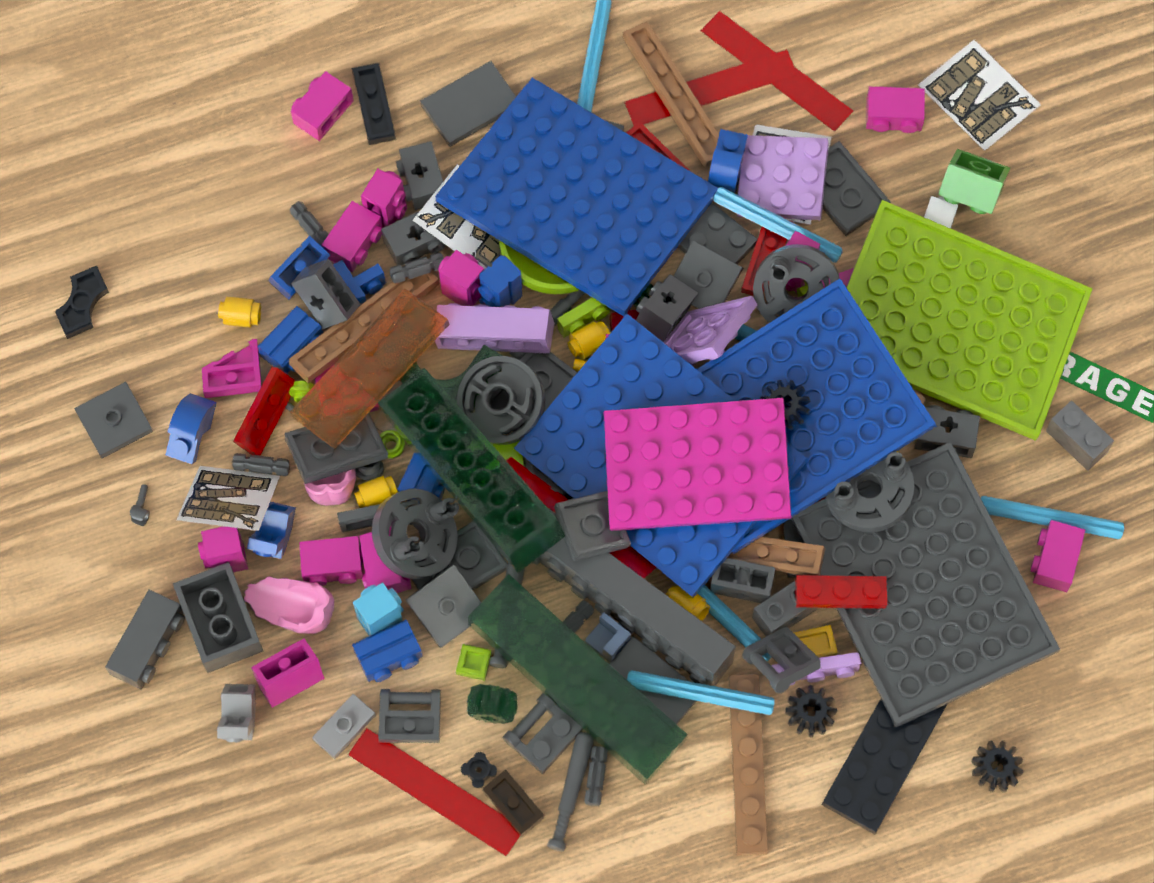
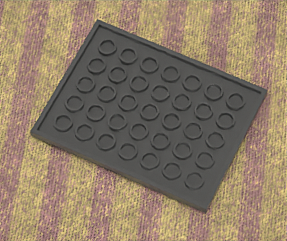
[791,442,1060,727]

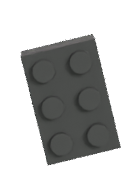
[173,562,263,673]

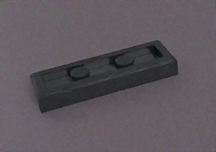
[352,63,396,145]

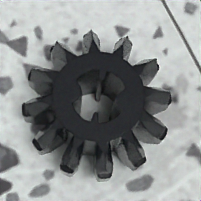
[760,380,811,430]
[785,685,837,738]
[971,741,1024,792]

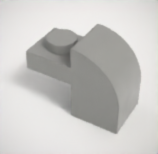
[217,684,256,742]

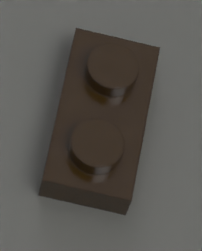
[482,770,545,837]

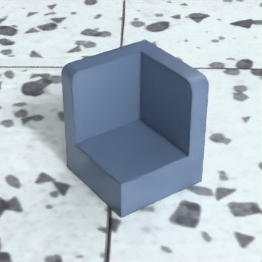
[585,612,631,663]

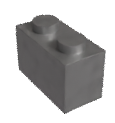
[1046,400,1114,471]

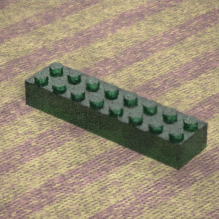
[377,368,566,573]
[468,574,688,785]

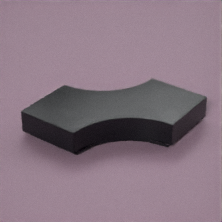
[55,265,109,339]

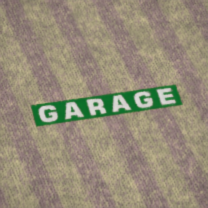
[1060,351,1154,423]

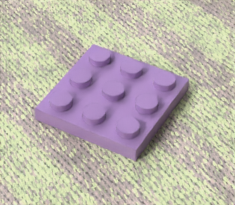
[736,135,829,220]
[663,296,758,365]

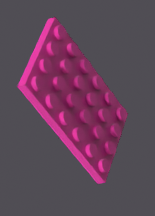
[604,398,791,531]

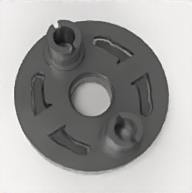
[753,244,840,323]
[457,356,545,445]
[825,452,914,532]
[372,489,459,579]

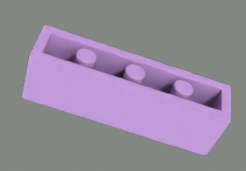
[432,303,554,353]

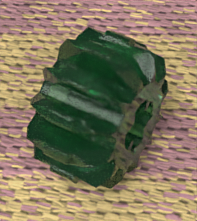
[467,684,518,724]

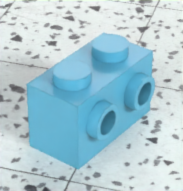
[353,582,404,636]

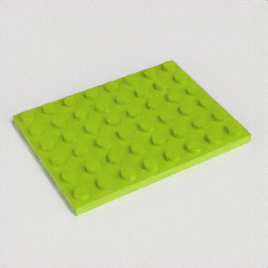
[846,200,1093,441]

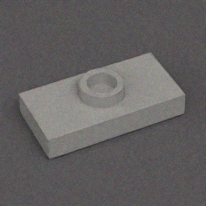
[312,694,376,759]

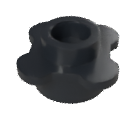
[461,752,497,788]

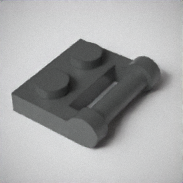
[742,626,821,693]
[379,689,441,743]
[502,693,583,774]

